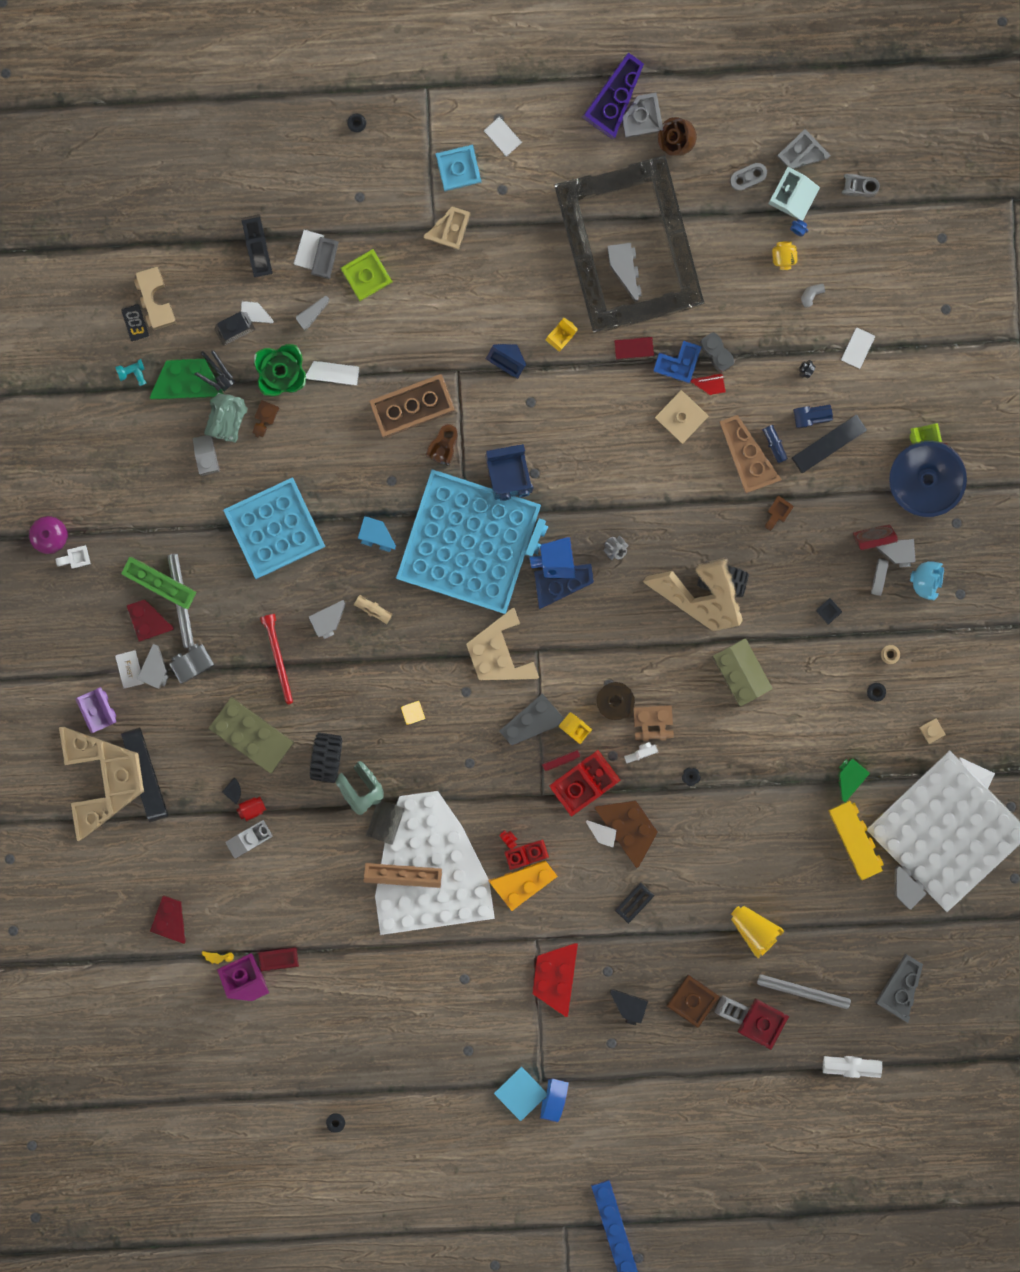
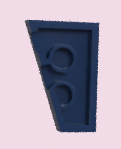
[534,564,594,609]

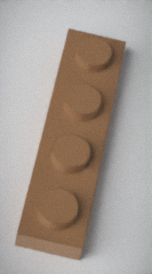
[364,863,442,888]

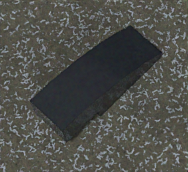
[241,214,273,278]

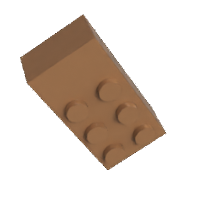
[369,374,456,438]

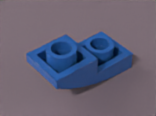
[540,1079,568,1122]

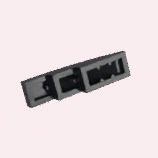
[791,414,867,473]

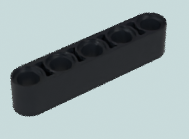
[121,727,168,823]

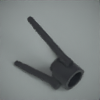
[195,350,235,392]

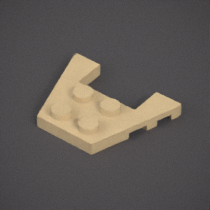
[466,608,539,680]

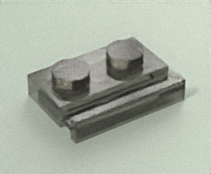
[366,800,405,845]

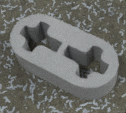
[871,558,888,596]

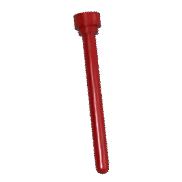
[260,614,293,705]

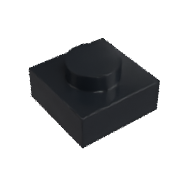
[815,598,842,625]

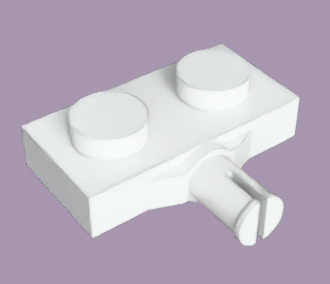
[624,742,658,764]

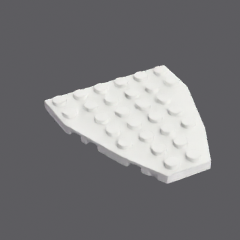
[375,791,495,935]

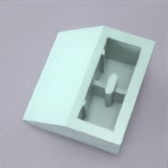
[768,167,820,221]

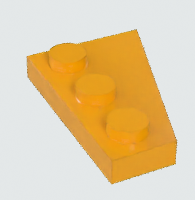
[488,860,558,911]

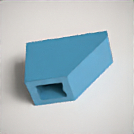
[358,516,396,552]

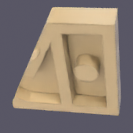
[424,207,471,250]

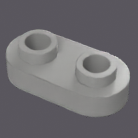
[730,163,767,191]

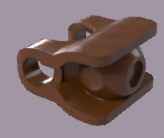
[426,424,458,467]

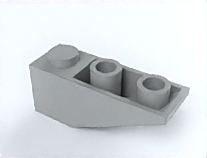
[607,243,642,302]

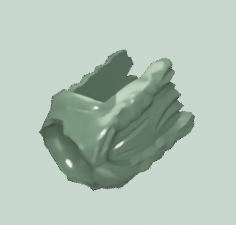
[204,393,248,442]
[336,761,384,815]

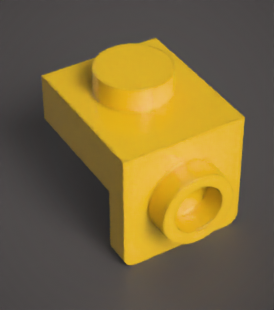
[545,318,578,352]

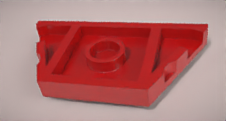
[532,943,578,1017]

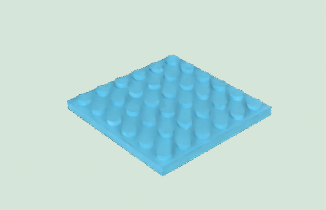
[396,469,541,614]

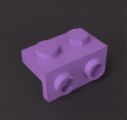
[75,687,116,734]

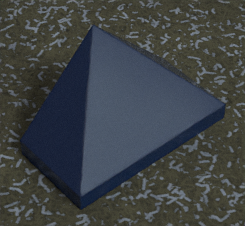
[486,344,526,379]

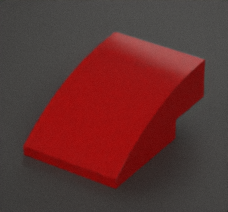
[549,750,620,817]

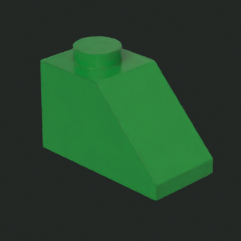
[838,758,870,803]

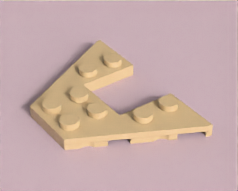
[643,559,743,631]
[59,727,144,841]

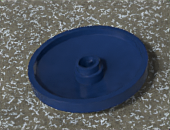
[889,440,967,517]

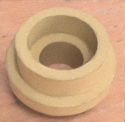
[881,645,900,664]

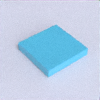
[435,145,482,192]
[494,1066,547,1121]

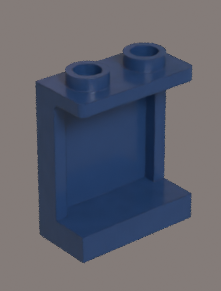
[485,444,533,501]

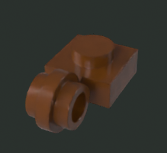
[252,400,280,438]

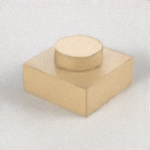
[919,718,946,744]

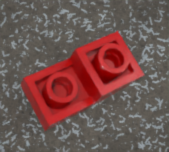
[504,839,549,870]

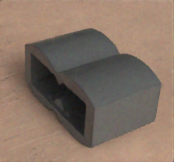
[701,332,734,373]
[169,644,215,684]

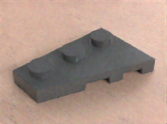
[499,693,564,746]
[875,954,923,1023]

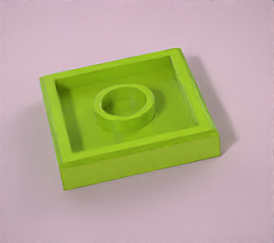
[340,249,393,301]

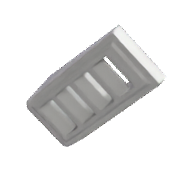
[296,296,330,331]
[714,995,750,1025]

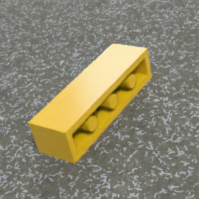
[828,800,884,880]

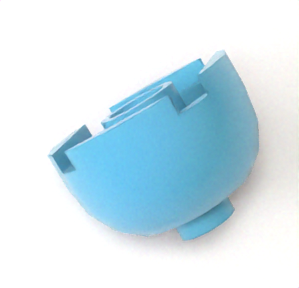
[910,561,944,601]

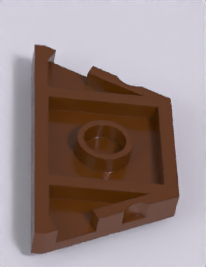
[594,800,658,868]

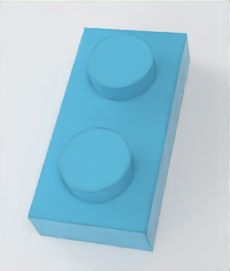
[525,518,548,557]

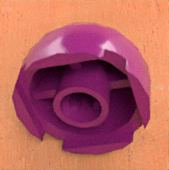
[29,516,68,554]

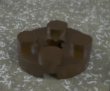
[596,682,635,720]

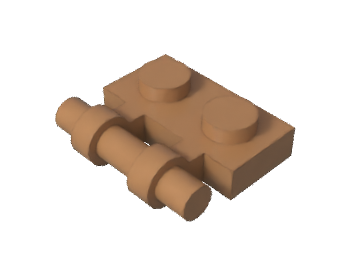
[633,705,674,742]

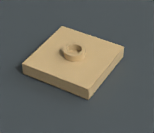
[655,390,709,444]

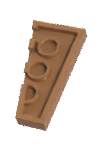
[719,415,782,494]

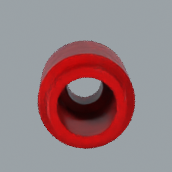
[236,796,266,822]

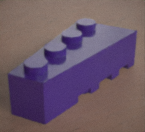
[582,53,644,140]

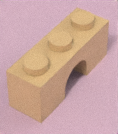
[134,266,176,330]

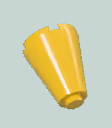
[731,906,784,959]

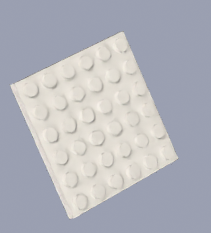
[867,750,1020,912]

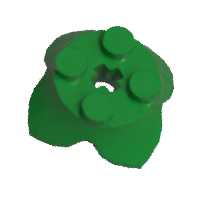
[254,344,306,396]

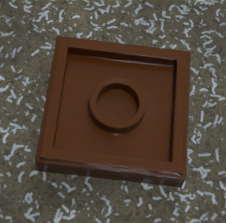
[666,975,720,1028]

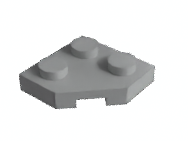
[622,92,663,138]

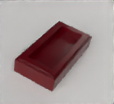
[614,337,654,360]
[258,947,299,972]

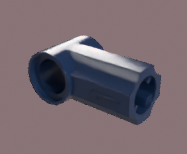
[793,404,833,428]

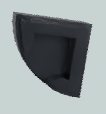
[222,777,241,804]

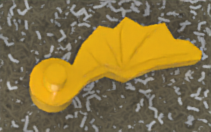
[202,951,234,964]

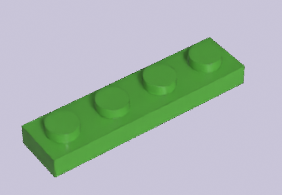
[121,557,196,609]

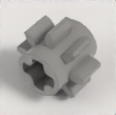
[603,536,628,560]

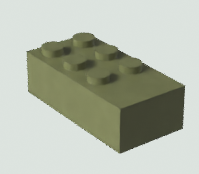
[208,697,295,774]

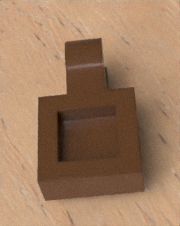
[764,496,794,531]

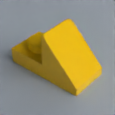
[559,712,592,744]

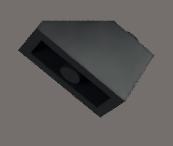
[610,988,648,1026]

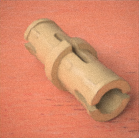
[354,595,393,624]

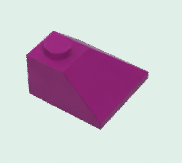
[217,953,269,1001]

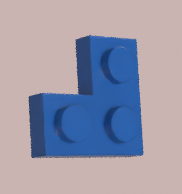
[653,341,701,383]

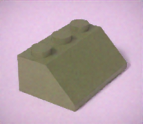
[712,638,773,707]

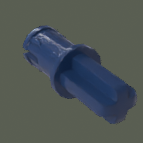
[762,425,788,463]

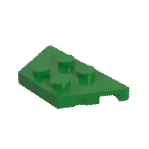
[150,359,224,400]

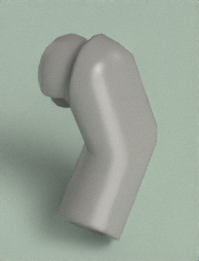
[801,283,825,307]

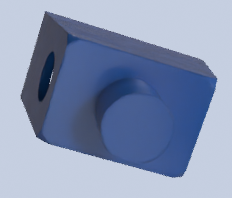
[530,537,575,578]

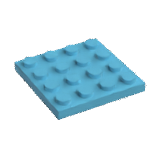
[224,477,325,579]

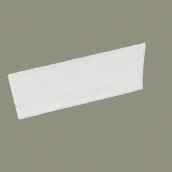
[306,361,359,385]

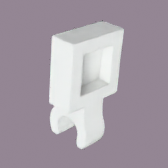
[55,545,91,569]

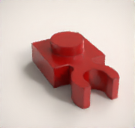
[499,830,517,850]

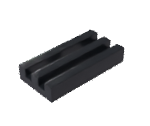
[614,882,655,924]

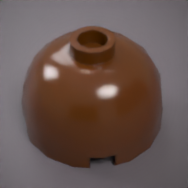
[658,117,697,156]

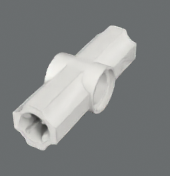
[823,1056,882,1078]

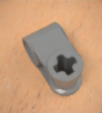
[842,174,880,197]

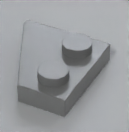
[777,129,831,169]

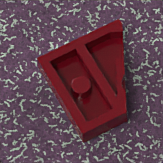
[126,599,174,642]
[150,895,186,944]

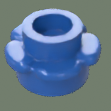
[790,219,808,237]

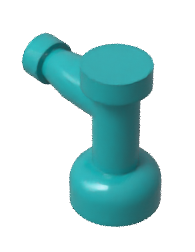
[115,359,146,386]

